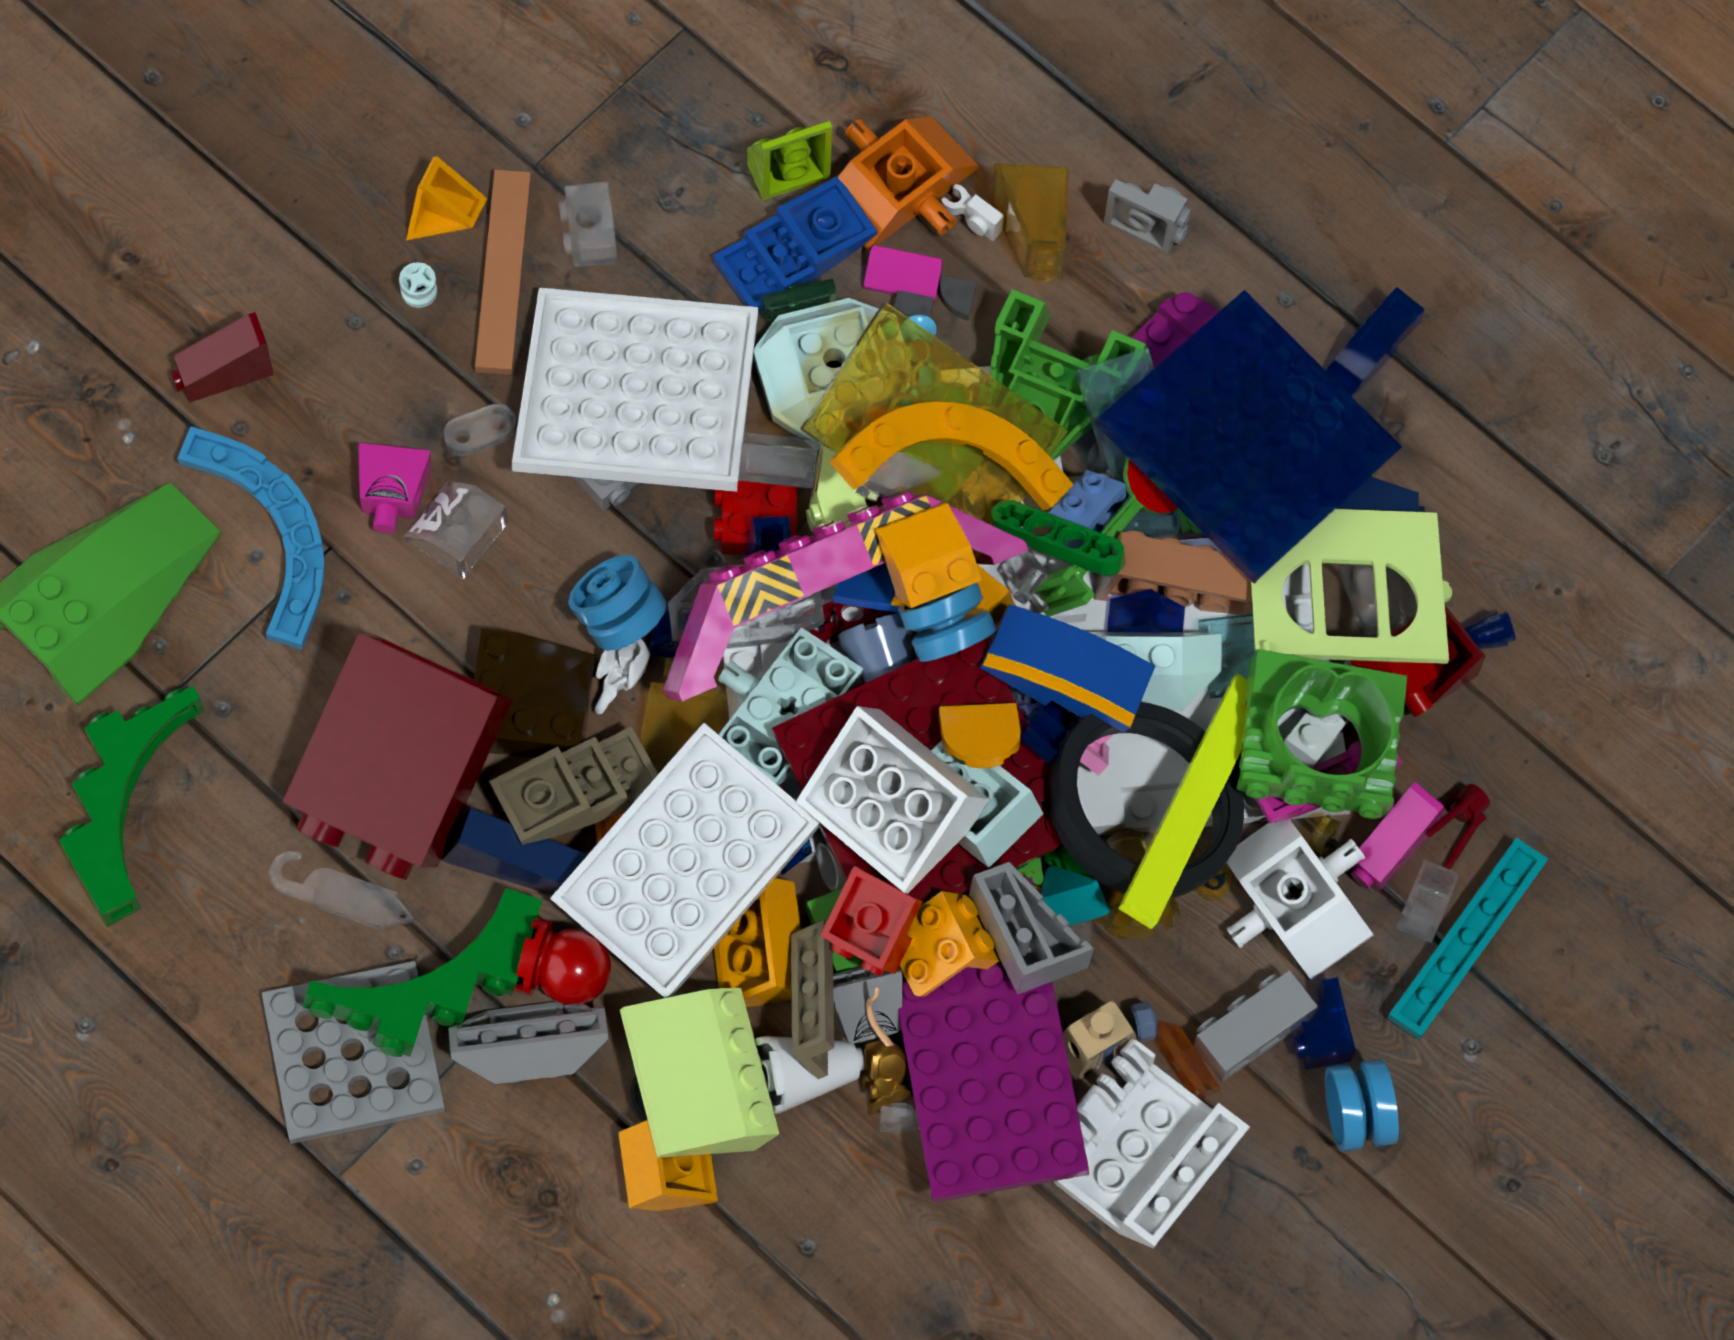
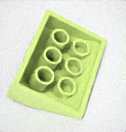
[620,988,779,1158]

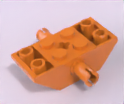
[838,116,979,252]

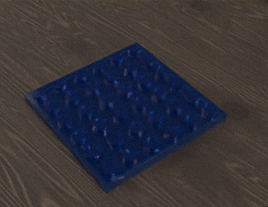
[1094,290,1402,584]

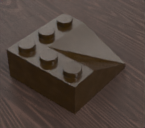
[474,629,596,758]

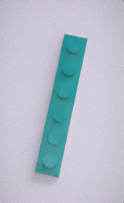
[1387,837,1548,1041]

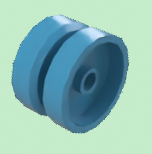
[568,555,667,651]
[898,583,996,662]
[1324,1059,1399,1152]

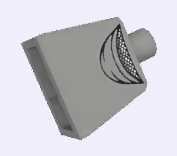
[833,967,902,1055]

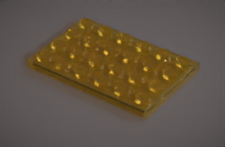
[800,302,1068,525]

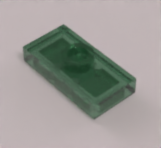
[762,278,837,323]

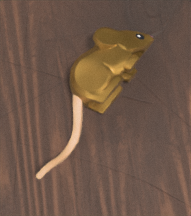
[863,987,911,1116]

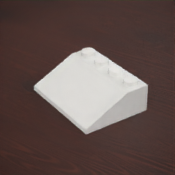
[796,706,990,893]

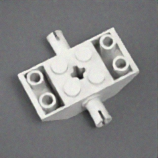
[1226,819,1374,980]

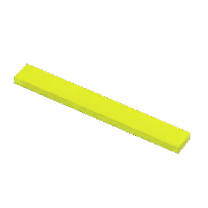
[1118,673,1247,929]

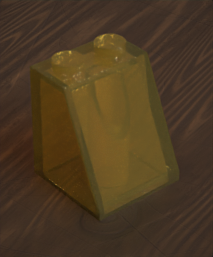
[991,163,1068,281]

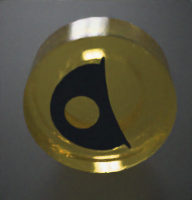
[1309,814,1341,854]
[1195,865,1232,901]

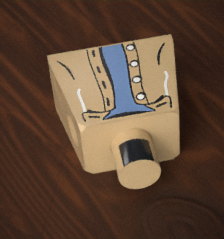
[1063,1001,1137,1082]

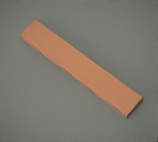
[475,170,531,375]

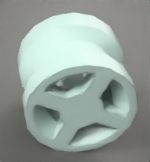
[399,262,438,308]

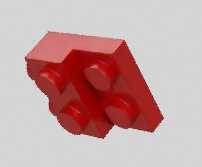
[714,474,798,555]
[820,866,923,976]

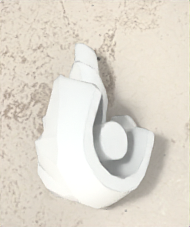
[594,639,650,715]

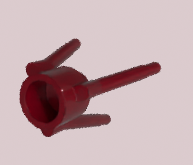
[1426,783,1490,870]

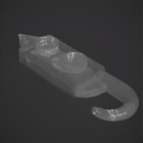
[269,851,414,931]

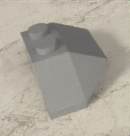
[448,1002,609,1084]

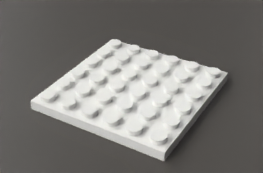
[512,288,758,492]

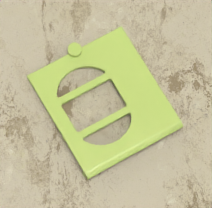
[1247,500,1452,664]

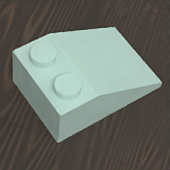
[931,741,1043,868]

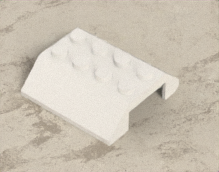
[1053,1038,1250,1249]

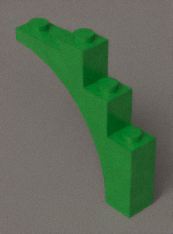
[59,686,204,927]
[302,888,543,1057]

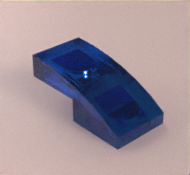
[1020,702,1070,763]

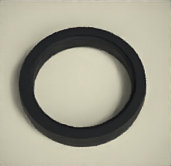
[1046,702,1244,898]

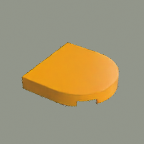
[939,703,1021,768]

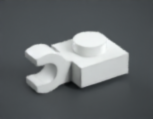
[941,184,1004,241]

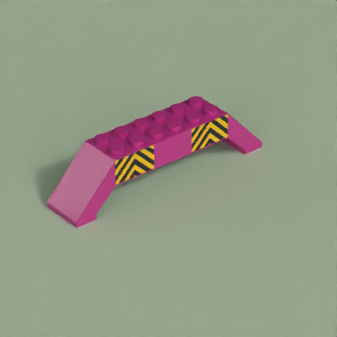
[663,491,1029,701]

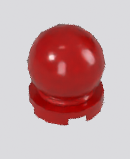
[515,917,611,1006]

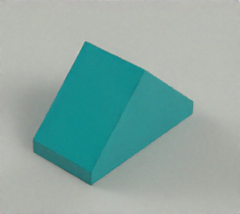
[1041,865,1111,926]

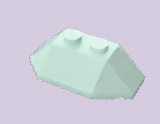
[1089,632,1222,711]

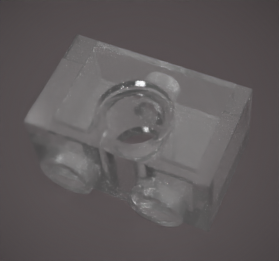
[559,181,617,267]

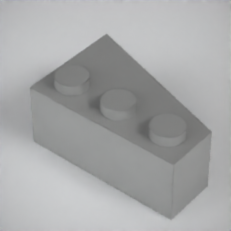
[969,862,1094,995]

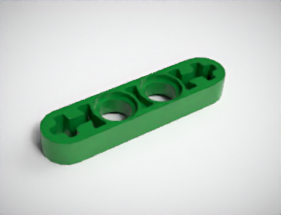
[991,500,1125,576]

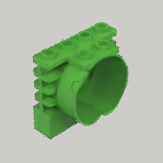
[1237,649,1407,819]

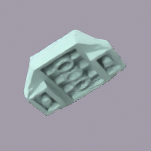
[753,298,915,451]

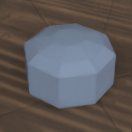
[1130,1002,1158,1043]

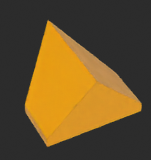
[406,156,487,240]

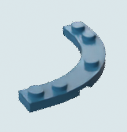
[177,426,325,651]

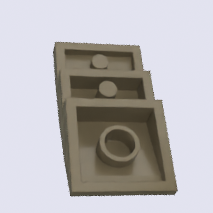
[489,726,658,845]

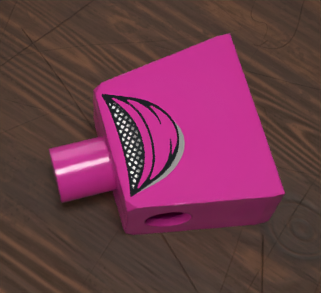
[359,443,432,534]

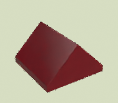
[1423,605,1486,704]

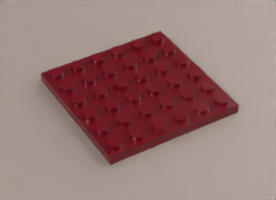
[771,640,1064,906]

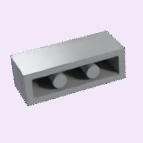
[1194,970,1318,1083]

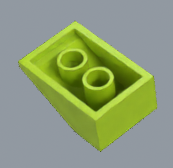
[747,121,832,200]

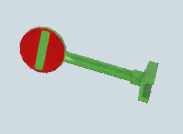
[1023,440,1191,617]

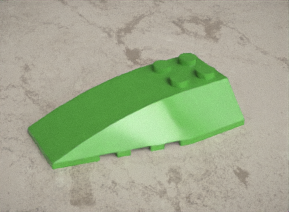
[0,482,221,706]

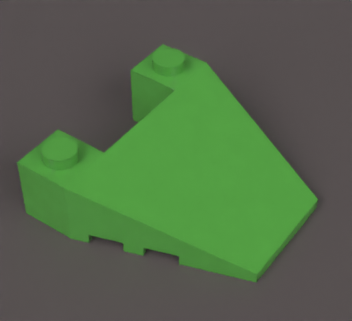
[985,289,1151,461]

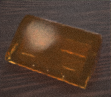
[1155,1025,1220,1101]

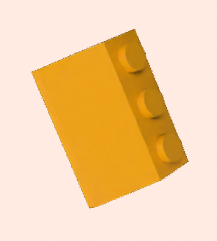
[714,878,801,1007]

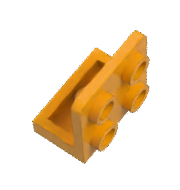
[900,891,999,997]

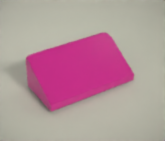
[863,245,943,303]

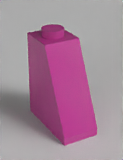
[1350,782,1444,893]

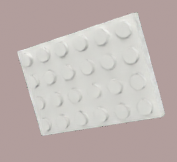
[550,723,821,998]

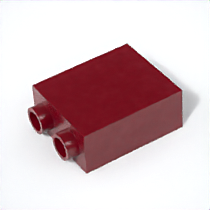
[282,633,513,880]

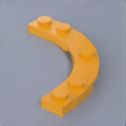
[829,401,1074,512]

